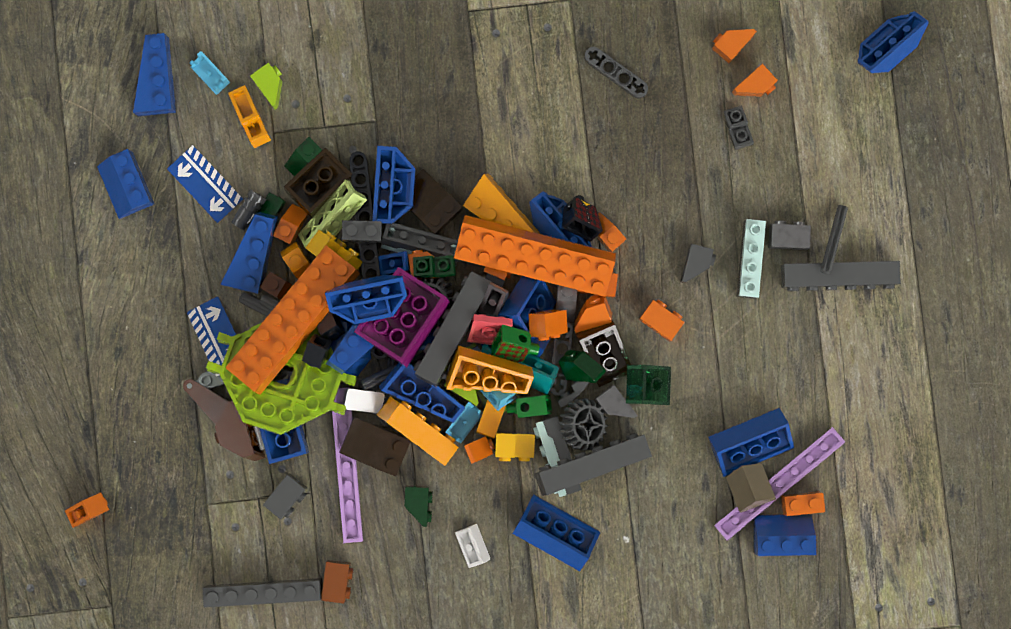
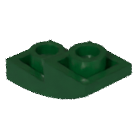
[413,255,456,278]

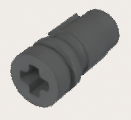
[231,189,267,230]

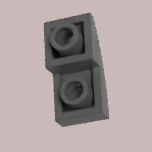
[723,105,754,150]
[557,381,589,408]

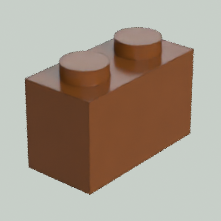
[321,560,354,603]

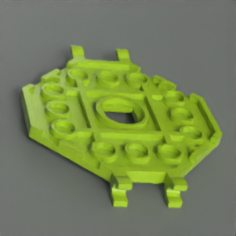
[206,323,357,435]

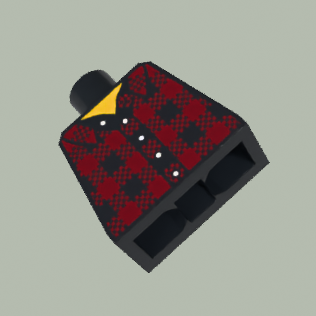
[562,195,603,242]

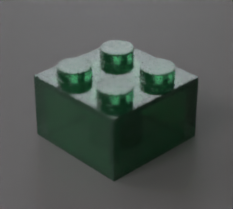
[626,365,671,405]

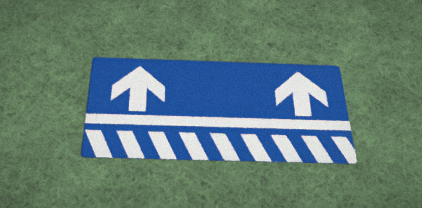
[167,145,243,223]
[187,296,236,376]

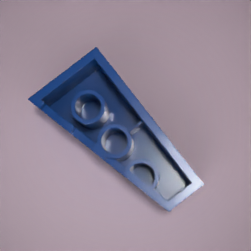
[133,33,176,116]
[220,212,278,294]
[326,323,374,374]
[379,362,465,423]

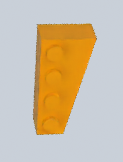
[463,174,540,234]
[445,345,534,394]
[377,397,459,466]

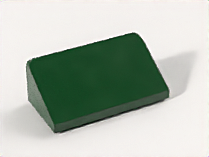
[257,192,286,216]

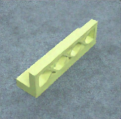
[298,179,367,249]

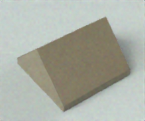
[726,463,776,513]

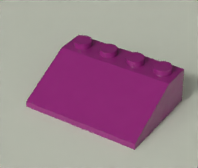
[354,267,450,367]

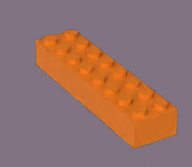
[454,215,616,297]
[225,245,360,395]

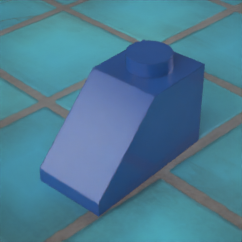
[378,251,410,275]

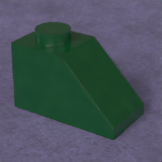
[284,137,322,176]
[558,350,606,383]

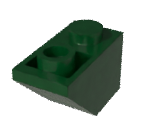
[404,486,433,527]

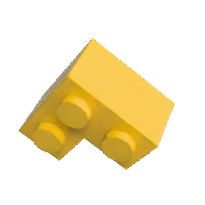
[305,230,363,270]
[495,433,535,461]

